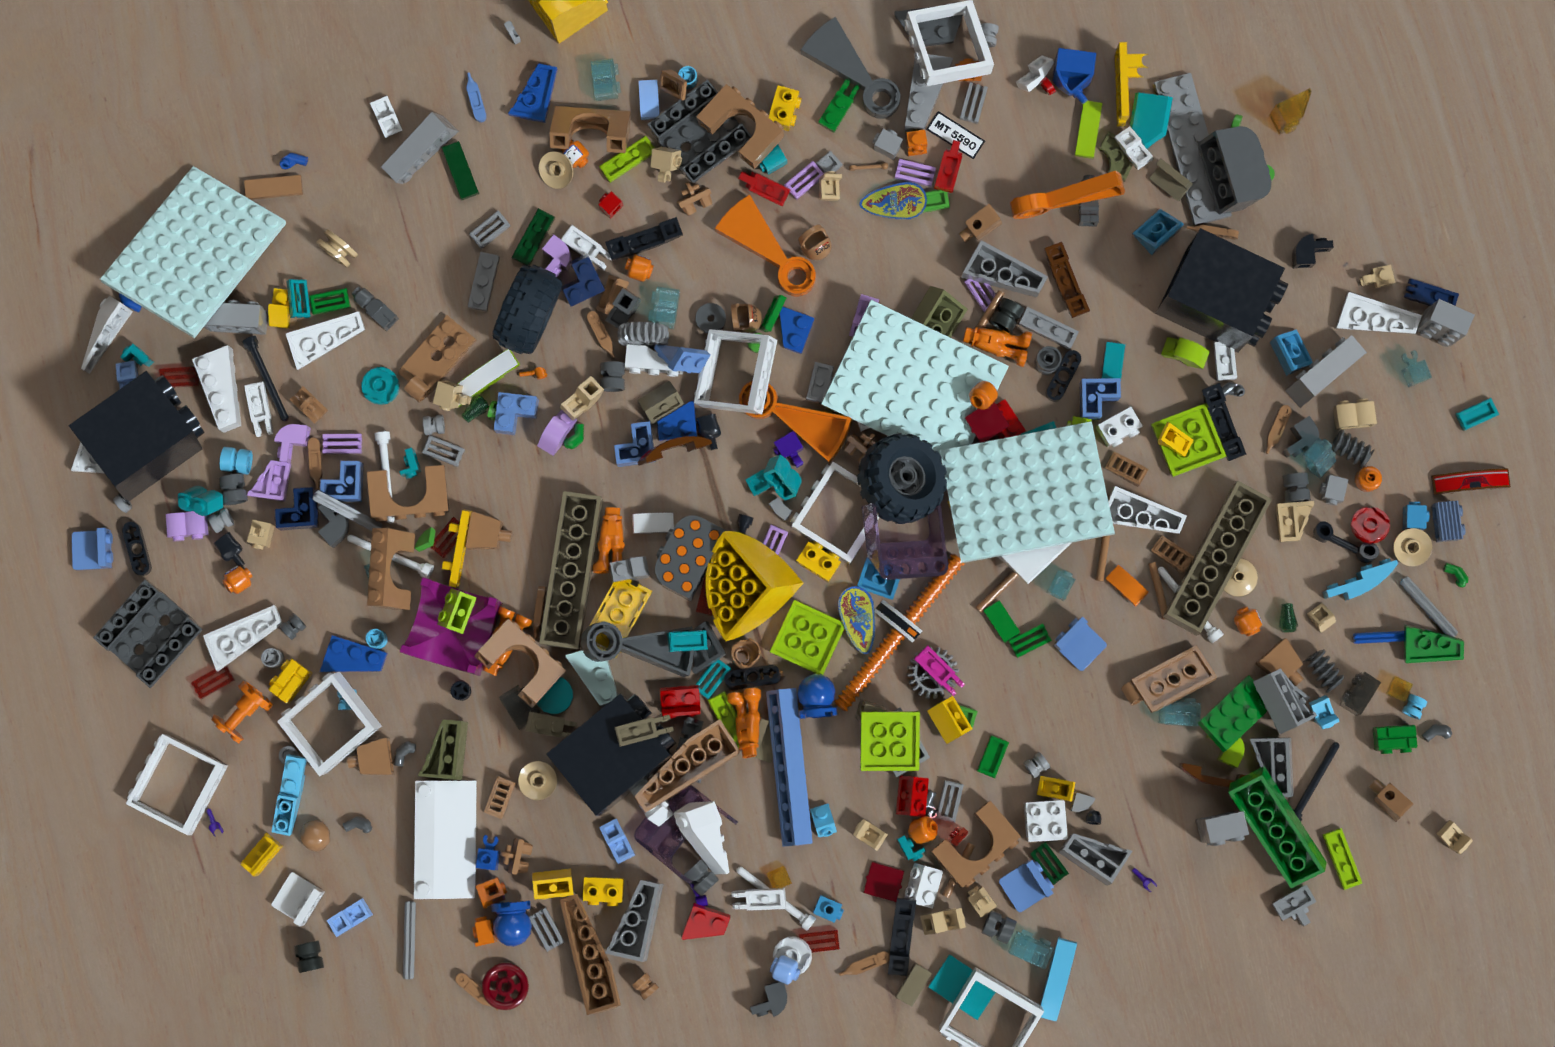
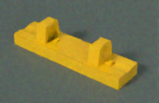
[442,510,471,587]

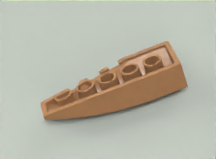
[634,719,741,814]
[560,894,621,1015]

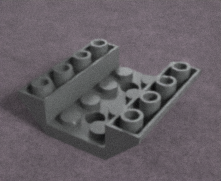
[647,79,752,183]
[93,580,203,688]

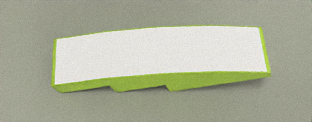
[458,349,520,408]

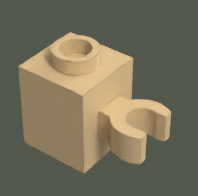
[651,147,682,183]
[433,380,472,411]
[247,519,275,550]
[966,886,997,917]

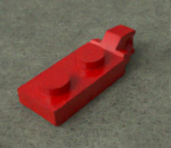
[934,140,962,193]
[738,171,791,207]

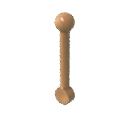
[849,162,888,171]

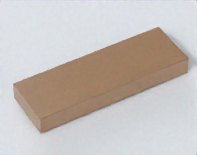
[244,175,303,200]

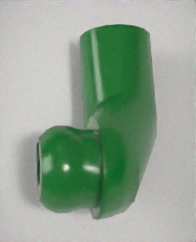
[564,424,584,449]
[1443,563,1469,588]

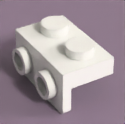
[904,863,943,909]

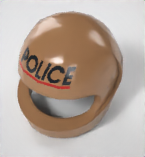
[798,224,832,260]
[731,303,762,333]

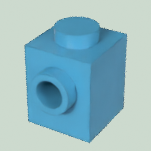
[1402,502,1430,530]
[813,895,844,923]

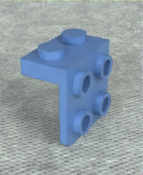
[654,344,711,373]
[72,528,113,570]
[1053,617,1107,671]
[999,859,1054,912]

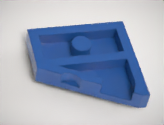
[780,307,814,354]
[657,401,697,441]

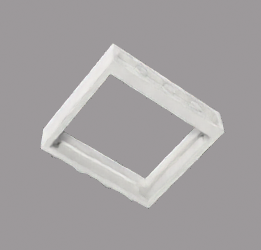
[904,0,994,86]
[694,329,777,415]
[790,462,880,565]
[277,672,382,776]
[126,734,228,835]
[939,967,1044,1047]

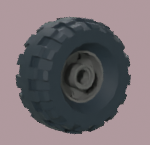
[492,264,562,354]
[857,433,947,524]

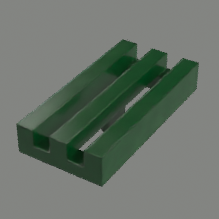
[1030,842,1069,885]

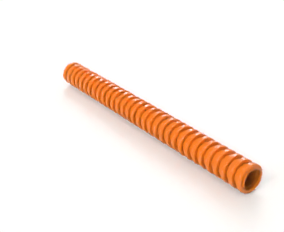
[834,554,965,711]

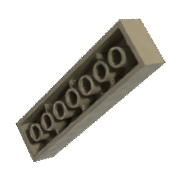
[1163,481,1272,636]
[539,491,603,650]

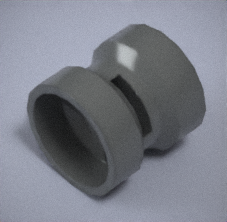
[279,613,306,640]

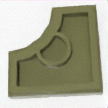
[1099,132,1133,182]

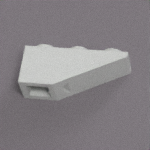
[625,344,683,377]

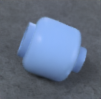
[770,955,800,985]

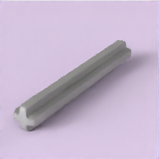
[312,490,382,531]
[1399,576,1458,637]
[403,901,416,979]

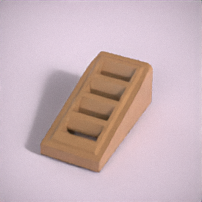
[659,69,687,100]
[596,275,629,315]
[1105,452,1149,487]
[1150,535,1194,573]
[484,776,517,819]

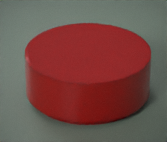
[1040,76,1056,95]

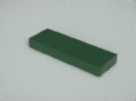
[442,141,479,200]
[511,208,555,266]

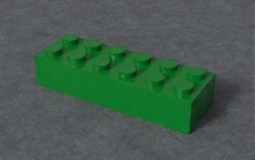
[1228,766,1327,888]

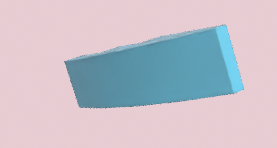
[1040,937,1077,1022]

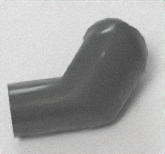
[1222,382,1245,397]

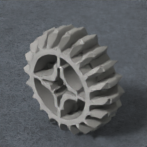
[617,322,669,348]
[907,647,959,699]

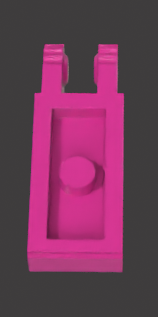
[914,645,965,697]

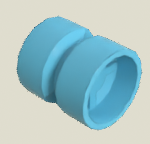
[219,446,253,475]

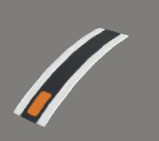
[874,600,922,643]

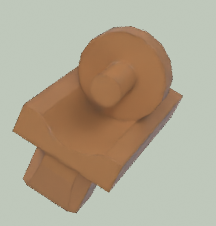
[677,182,712,216]
[290,386,328,424]
[844,433,875,463]
[499,838,533,875]

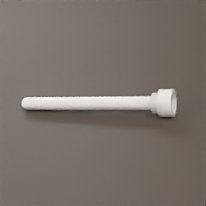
[374,431,394,523]
[347,535,434,579]
[1158,567,1224,644]
[736,867,816,931]

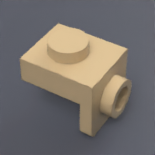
[819,171,842,201]
[853,819,888,851]
[1437,820,1473,854]

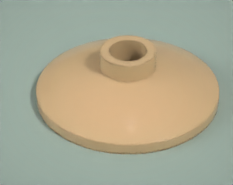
[539,151,573,189]
[1393,528,1432,566]
[1224,559,1258,597]
[518,761,557,800]

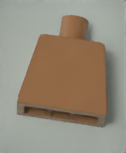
[959,203,1003,243]
[465,511,512,550]
[1255,638,1304,686]
[347,738,395,775]
[1369,779,1414,822]

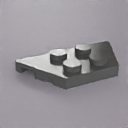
[894,6,963,47]

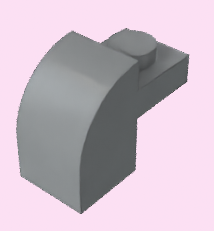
[609,556,650,583]

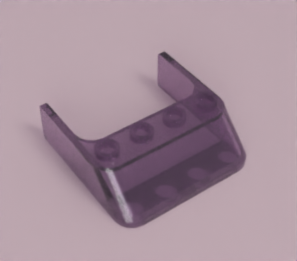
[862,503,948,580]
[634,785,738,884]

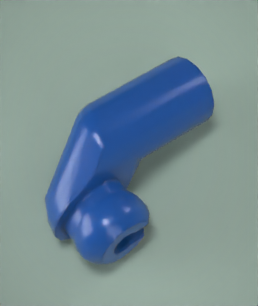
[279,153,308,170]
[119,293,142,313]

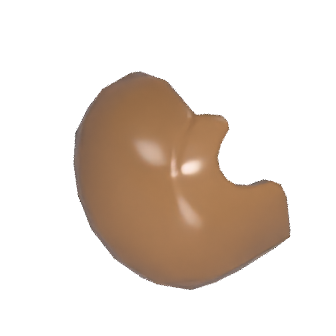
[730,638,761,668]
[300,820,330,852]

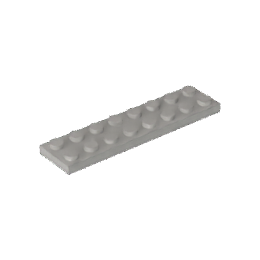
[1154,73,1232,226]

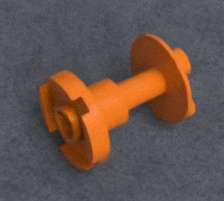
[211,680,273,744]

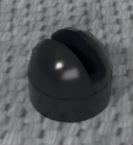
[1086,810,1102,825]

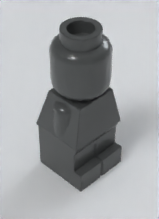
[1078,175,1099,227]
[352,286,399,331]

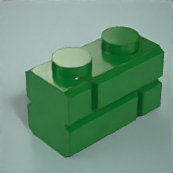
[1373,725,1418,754]

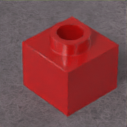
[598,191,624,219]

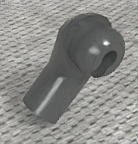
[1422,724,1452,742]
[394,741,416,767]
[926,789,937,819]
[343,816,372,833]

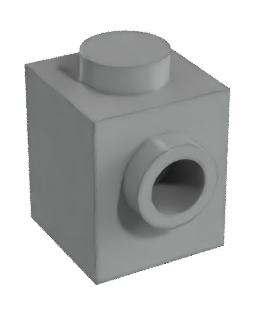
[872,129,903,160]
[1319,475,1349,506]

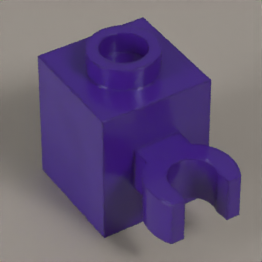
[773,431,803,468]

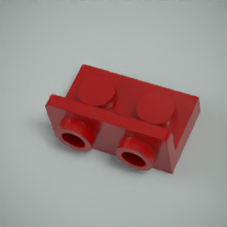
[996,399,1026,439]
[660,685,701,718]
[896,776,929,817]

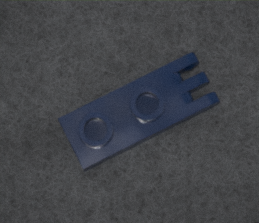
[1404,279,1459,306]

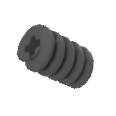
[1331,429,1375,468]
[1303,649,1344,693]

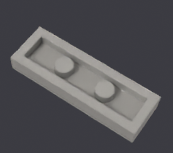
[468,252,500,312]
[1019,307,1079,350]

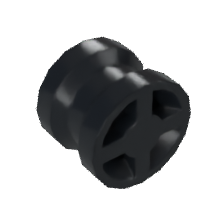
[450,681,472,701]

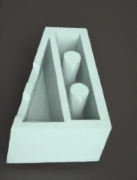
[565,651,618,707]

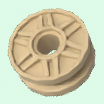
[316,229,358,268]

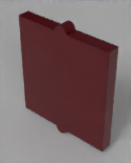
[965,402,1010,443]
[863,862,905,902]

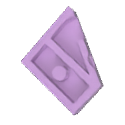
[247,460,291,501]

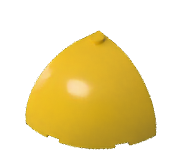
[528,0,608,44]
[705,531,804,641]

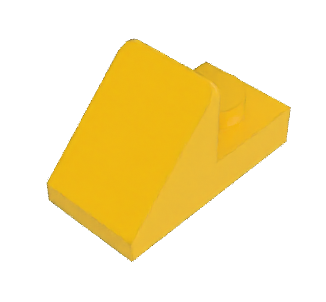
[268,288,290,329]
[1158,422,1193,457]
[1037,776,1076,802]

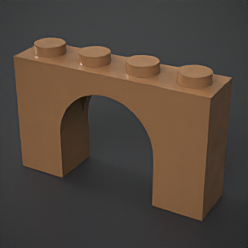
[696,84,784,170]
[550,106,630,153]
[367,465,449,522]
[367,528,415,610]
[474,619,566,708]
[930,801,1021,888]

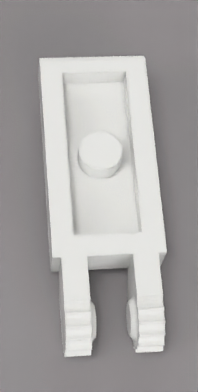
[561,225,611,270]
[244,381,273,437]
[731,888,786,910]

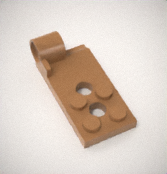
[398,315,476,403]
[1121,645,1217,713]

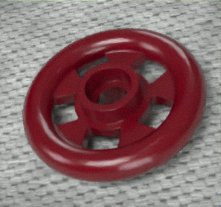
[482,963,529,1010]

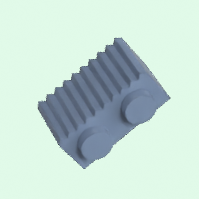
[1431,501,1466,543]

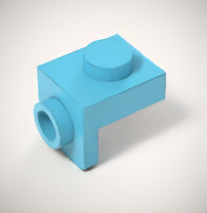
[1309,695,1339,729]
[810,804,837,837]

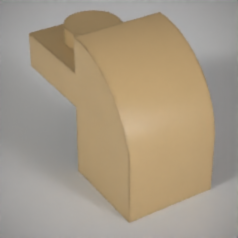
[560,376,604,421]
[920,908,966,935]

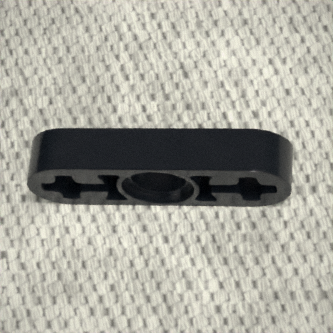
[1046,350,1081,402]
[122,522,152,576]
[724,665,781,690]

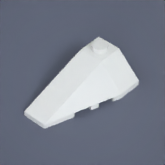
[81,296,133,374]
[673,801,729,874]

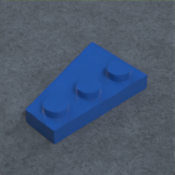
[508,63,558,123]
[320,635,388,672]

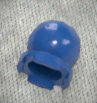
[798,674,838,719]
[491,901,532,947]

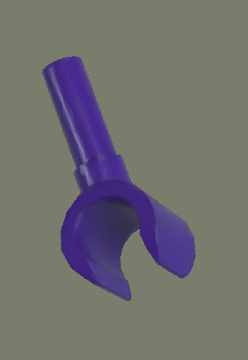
[206,809,224,837]
[1132,868,1157,892]
[689,884,708,906]

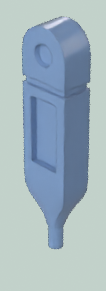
[466,72,487,122]

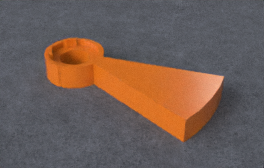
[1010,171,1125,219]
[715,195,816,297]
[739,381,852,463]

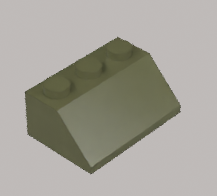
[911,286,968,338]

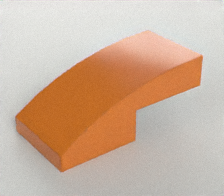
[1105,565,1149,606]

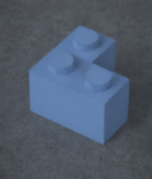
[1079,378,1121,420]
[494,392,539,435]
[614,421,656,467]
[320,461,364,502]

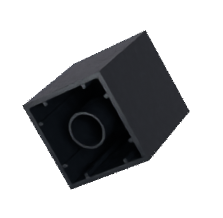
[1156,228,1288,353]
[68,371,205,503]
[546,693,677,816]

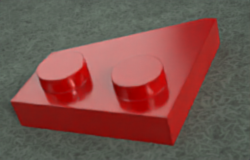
[681,903,731,940]

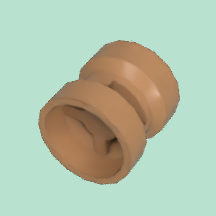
[632,972,659,1000]

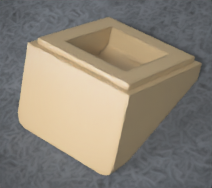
[1307,603,1336,632]

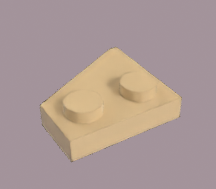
[1276,501,1314,542]

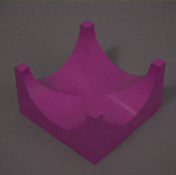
[400,578,502,676]

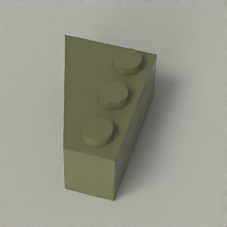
[418,719,468,780]

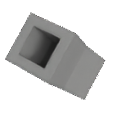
[769,497,792,521]

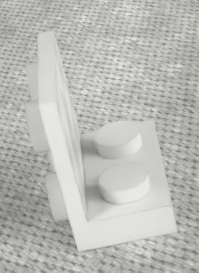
[1024,800,1068,842]
[271,872,325,926]

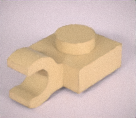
[1359,265,1396,289]

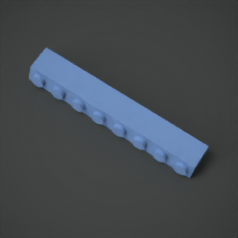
[766,688,813,847]

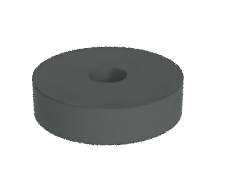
[696,303,726,334]

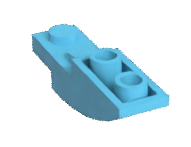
[1322,558,1398,601]
[271,754,306,836]

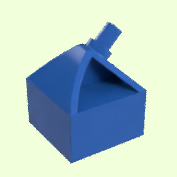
[1052,48,1096,104]

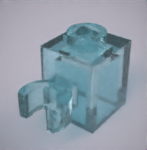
[1401,350,1432,387]
[1046,570,1076,601]

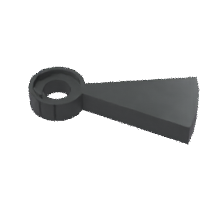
[801,17,901,119]
[581,622,694,677]

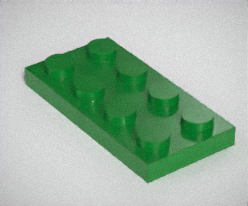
[1198,675,1267,752]

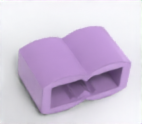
[166,511,209,541]

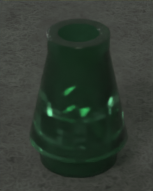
[461,395,490,423]
[1279,603,1298,633]

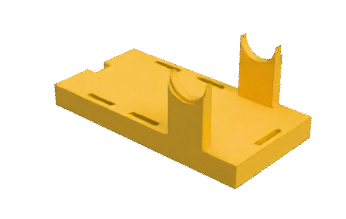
[1114,42,1148,127]
[589,580,652,658]

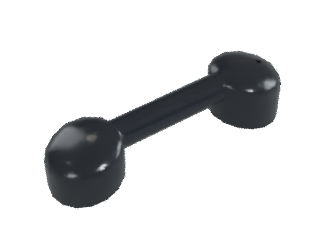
[1313,521,1379,563]

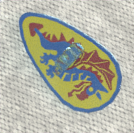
[859,182,927,220]
[838,586,875,655]

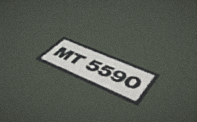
[926,111,985,159]

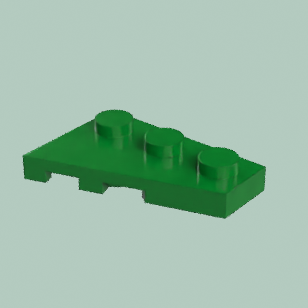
[1404,625,1464,663]

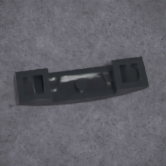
[605,217,683,260]
[1201,383,1247,461]
[888,898,916,976]

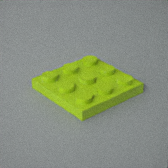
[1151,403,1226,477]
[770,600,845,675]
[860,711,920,771]

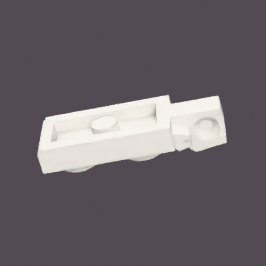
[1213,341,1237,381]

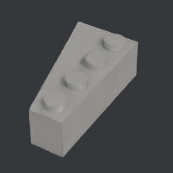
[605,880,664,962]

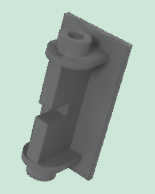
[676,717,704,750]

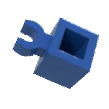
[476,835,500,870]

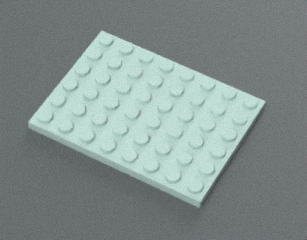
[100,166,286,338]
[821,300,1009,462]
[940,422,1115,563]

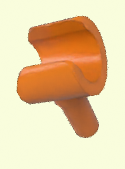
[519,367,547,380]

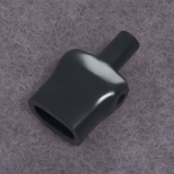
[697,414,721,451]
[214,532,245,567]

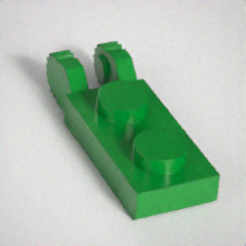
[818,79,860,133]

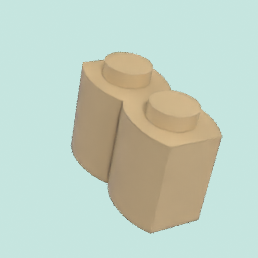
[1333,399,1377,430]

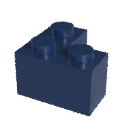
[561,253,605,307]
[275,487,319,531]

